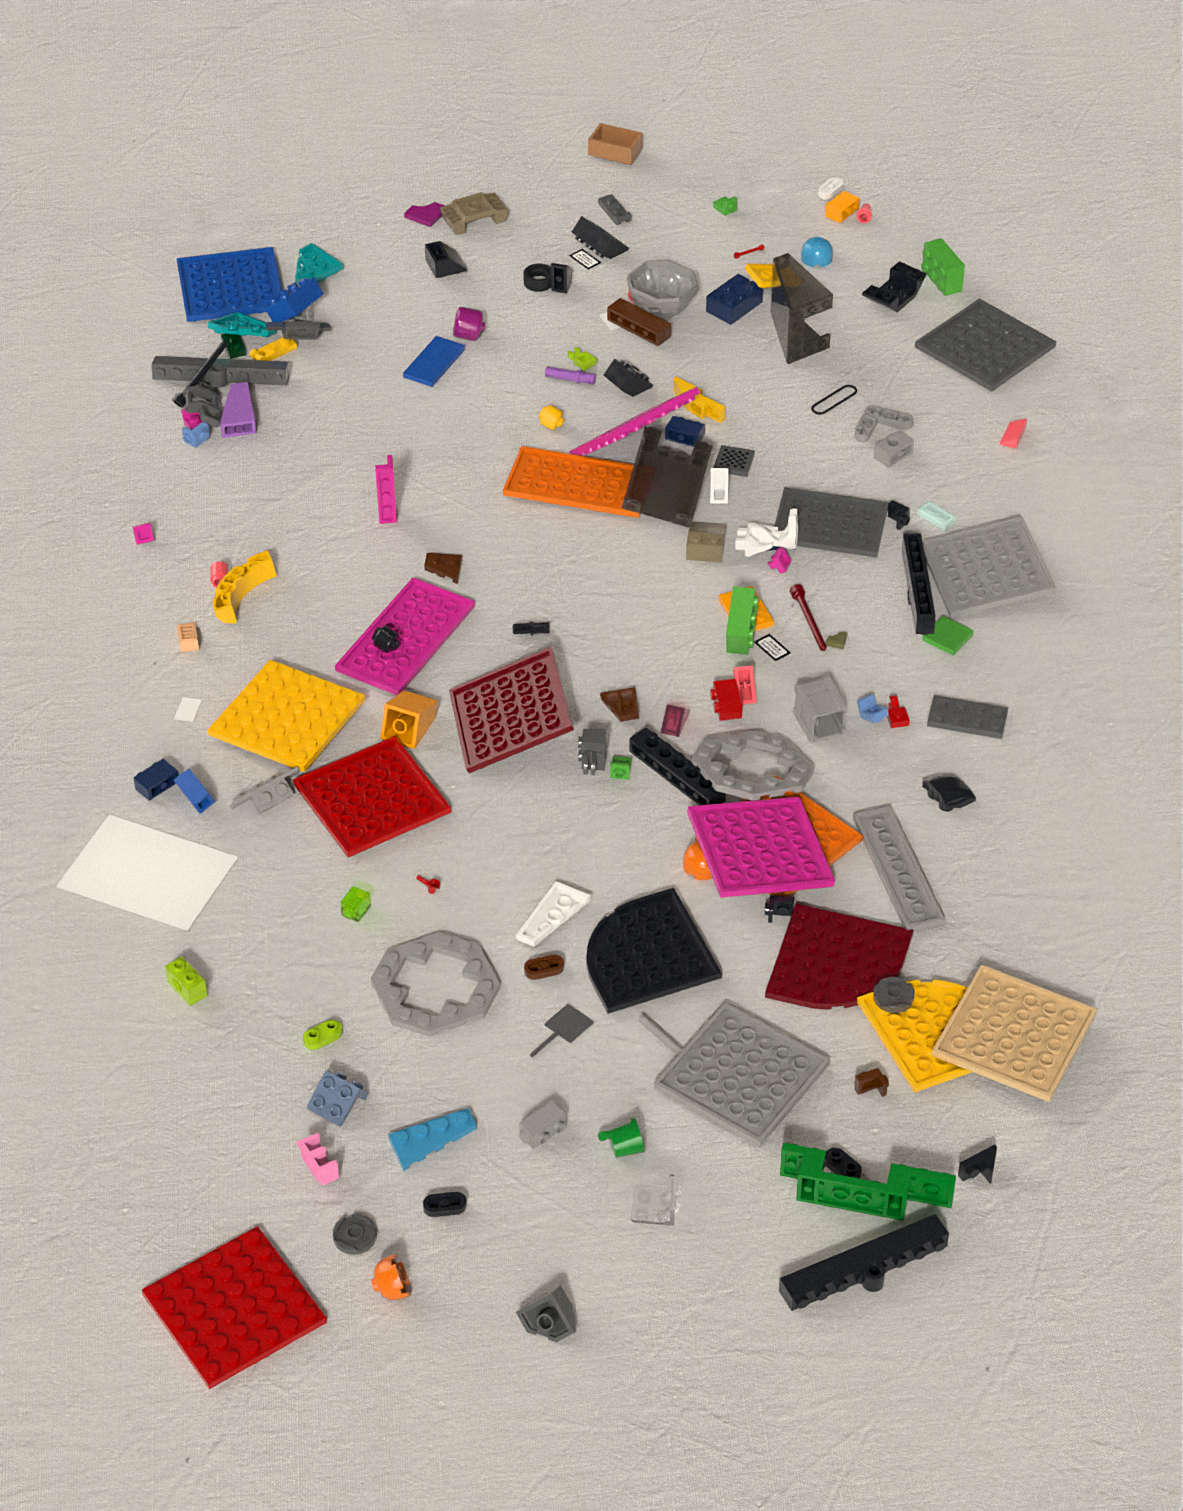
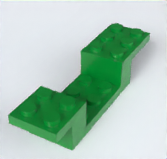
[780,1143,956,1221]

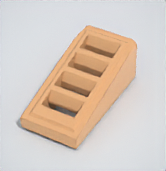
[177,622,199,652]

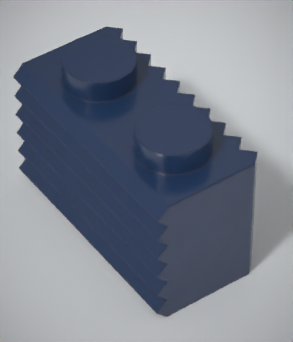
[665,416,705,448]
[133,758,179,801]

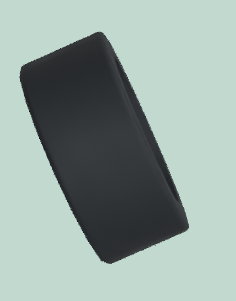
[523,263,551,292]

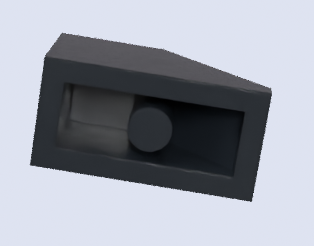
[551,263,572,294]

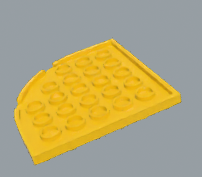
[857,980,972,1093]

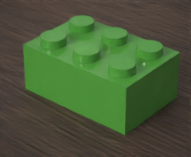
[921,238,965,296]
[726,586,758,655]

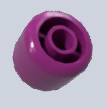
[453,307,485,341]

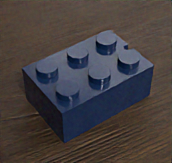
[706,274,763,325]

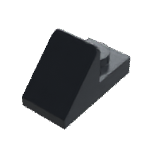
[958,1144,997,1184]

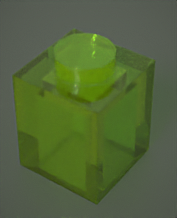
[340,886,371,922]

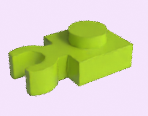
[568,347,597,371]

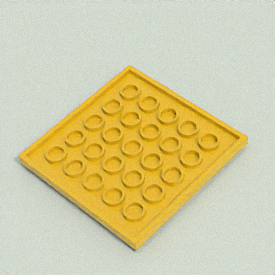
[208,660,365,772]

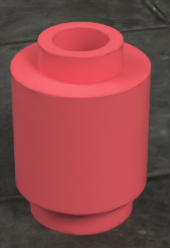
[210,561,228,588]

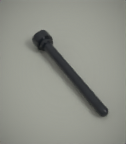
[172,341,228,408]

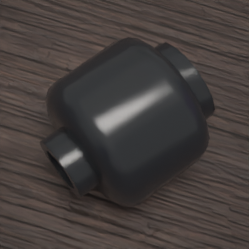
[372,626,400,653]

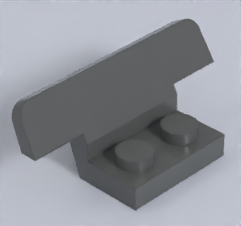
[266,321,331,340]

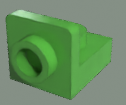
[713,196,737,216]
[610,756,632,780]

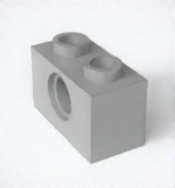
[874,430,914,468]

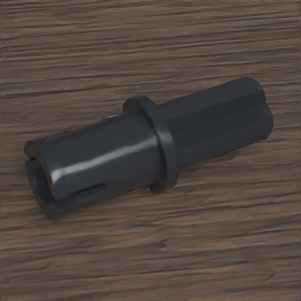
[512,621,549,636]

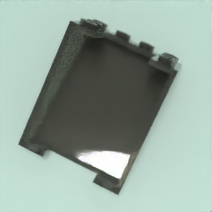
[770,253,833,364]
[622,426,713,528]

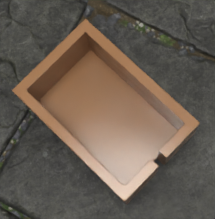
[588,123,643,165]

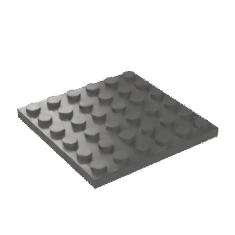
[915,298,1057,392]

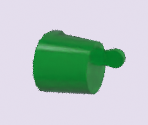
[598,1118,645,1158]

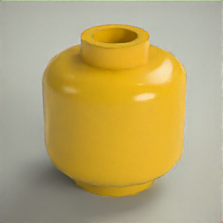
[538,405,565,430]

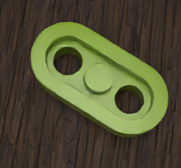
[303,1020,343,1050]

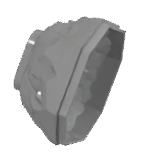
[626,259,699,321]

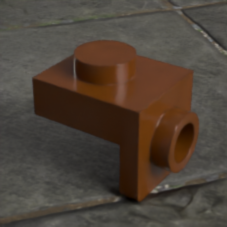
[854,1068,889,1097]

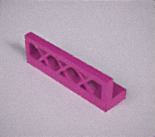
[375,455,397,524]

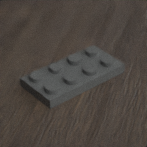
[927,695,1008,739]

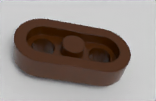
[524,955,564,980]

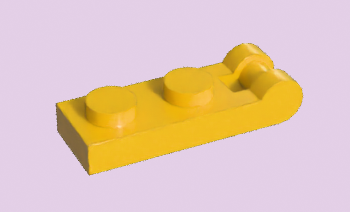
[249,337,297,361]

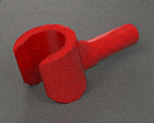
[416,875,440,894]

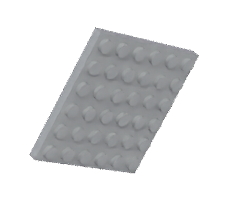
[922,516,1056,618]
[654,1003,830,1147]

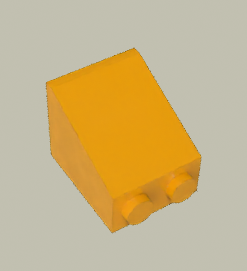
[380,690,438,749]

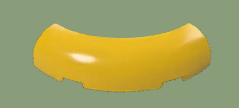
[213,550,277,624]

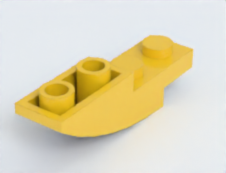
[673,376,725,423]

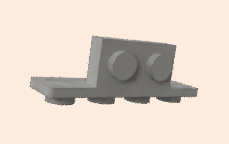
[230,766,300,814]

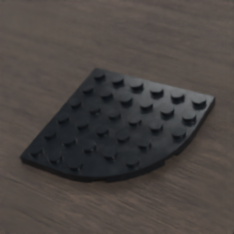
[586,888,722,1014]

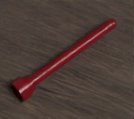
[789,584,827,651]

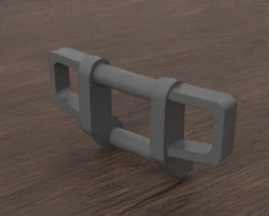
[183,381,221,427]

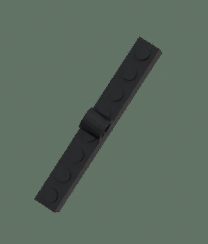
[902,533,936,635]
[779,1214,949,1311]

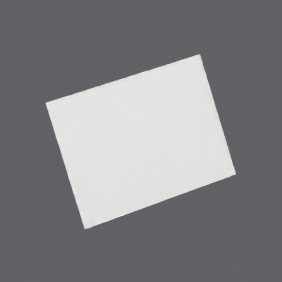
[56,815,238,931]

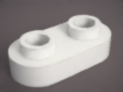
[818,178,843,200]

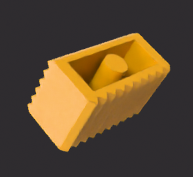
[825,191,860,224]

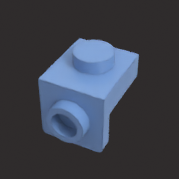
[182,422,210,448]
[857,694,889,723]

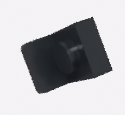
[887,500,910,530]
[765,895,794,923]

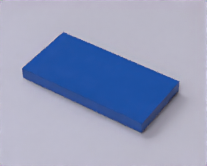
[403,336,465,387]

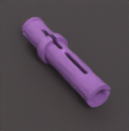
[545,366,596,385]

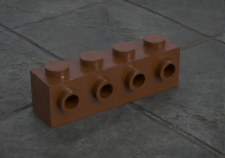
[607,298,671,346]

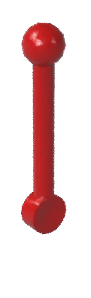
[734,244,765,259]

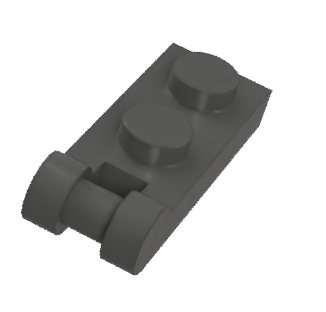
[598,194,632,225]

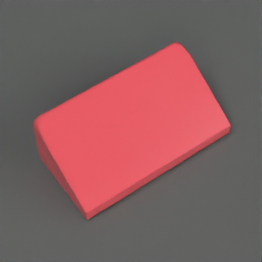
[1000,419,1027,449]

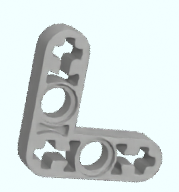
[854,405,913,442]

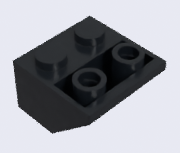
[425,241,466,278]
[603,358,653,397]

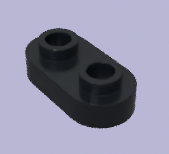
[825,1148,862,1179]
[423,1192,467,1217]

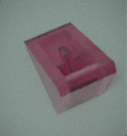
[661,704,690,737]

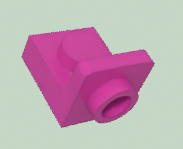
[181,408,206,430]

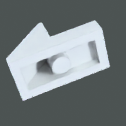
[710,468,728,504]

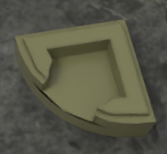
[826,632,848,649]

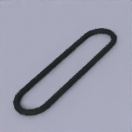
[811,385,857,415]

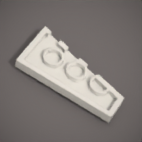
[516,881,591,947]

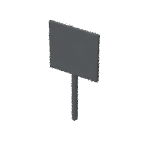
[530,1004,594,1057]

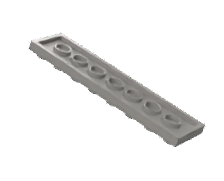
[853,806,945,931]

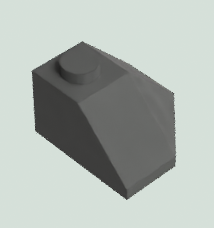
[516,1285,576,1342]

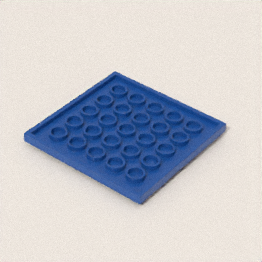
[176,247,282,322]

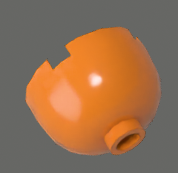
[683,841,712,880]
[371,1253,411,1300]

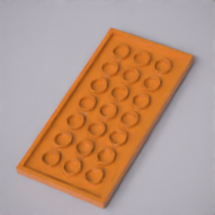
[503,446,656,518]

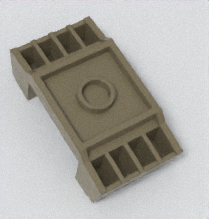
[440,192,508,235]

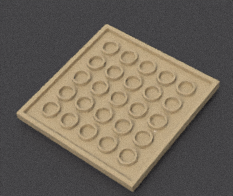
[932,965,1097,1102]

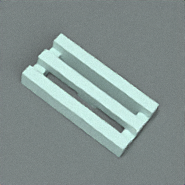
[917,502,956,531]

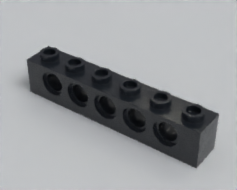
[629,727,726,805]

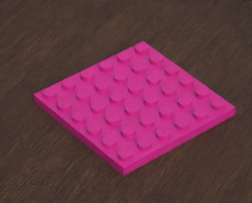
[569,387,700,456]
[687,797,835,898]

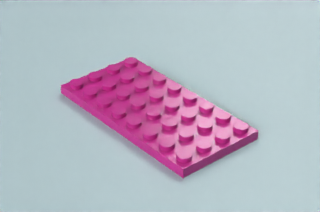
[335,577,475,695]

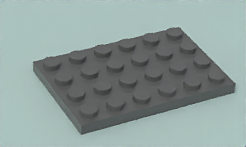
[774,487,889,558]

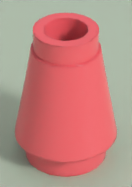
[856,204,872,223]

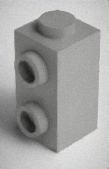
[519,1101,566,1149]

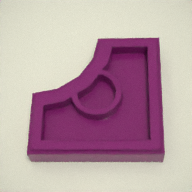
[404,202,445,227]

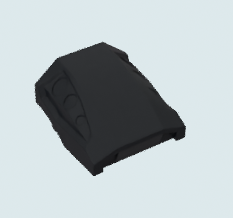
[922,774,976,812]

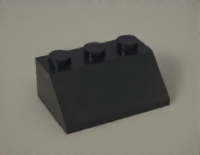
[571,216,629,259]

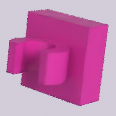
[132,522,154,545]
[768,547,791,573]

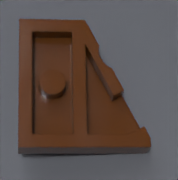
[424,553,463,584]
[600,687,639,722]

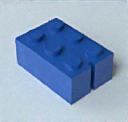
[265,277,324,322]

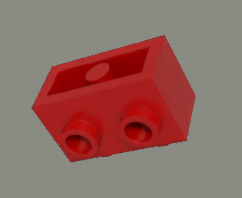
[710,679,742,721]

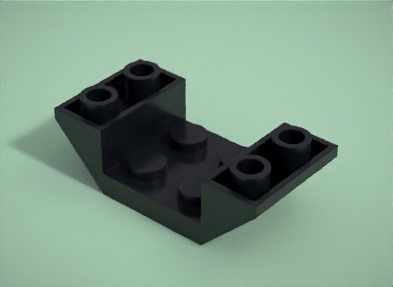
[862,261,926,313]

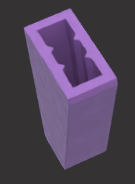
[220,382,256,438]

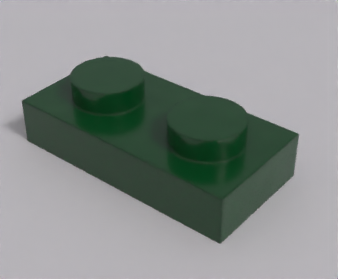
[221,333,246,359]

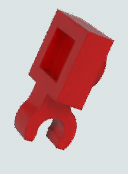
[887,695,910,728]

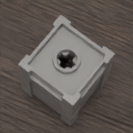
[793,677,847,743]

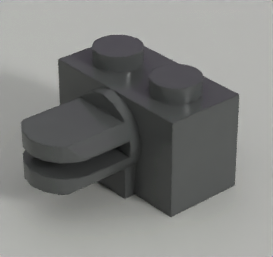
[578,729,606,776]

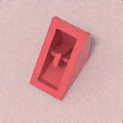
[733,665,757,704]

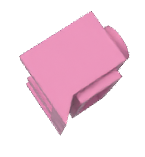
[296,1133,339,1186]

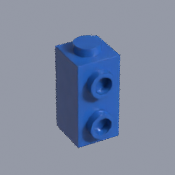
[174,769,215,814]

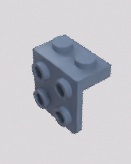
[307,1070,369,1126]

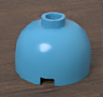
[801,237,833,267]

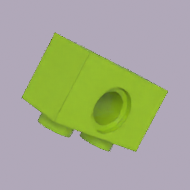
[165,956,207,1006]

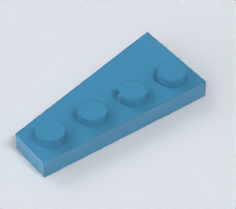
[388,1108,476,1171]

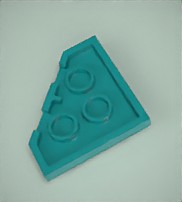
[295,243,343,284]
[208,312,277,337]

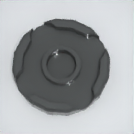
[873,977,915,1013]
[333,1214,377,1255]

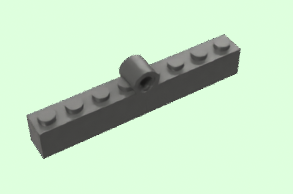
[152,356,289,387]

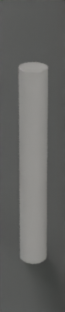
[639,1015,683,1055]

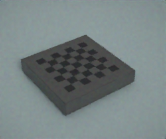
[713,445,755,477]

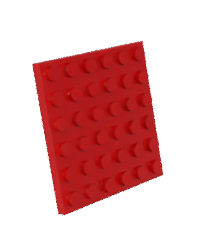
[293,736,451,858]
[142,1226,327,1389]

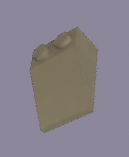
[686,522,727,563]

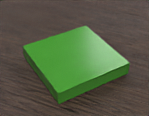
[922,616,974,656]

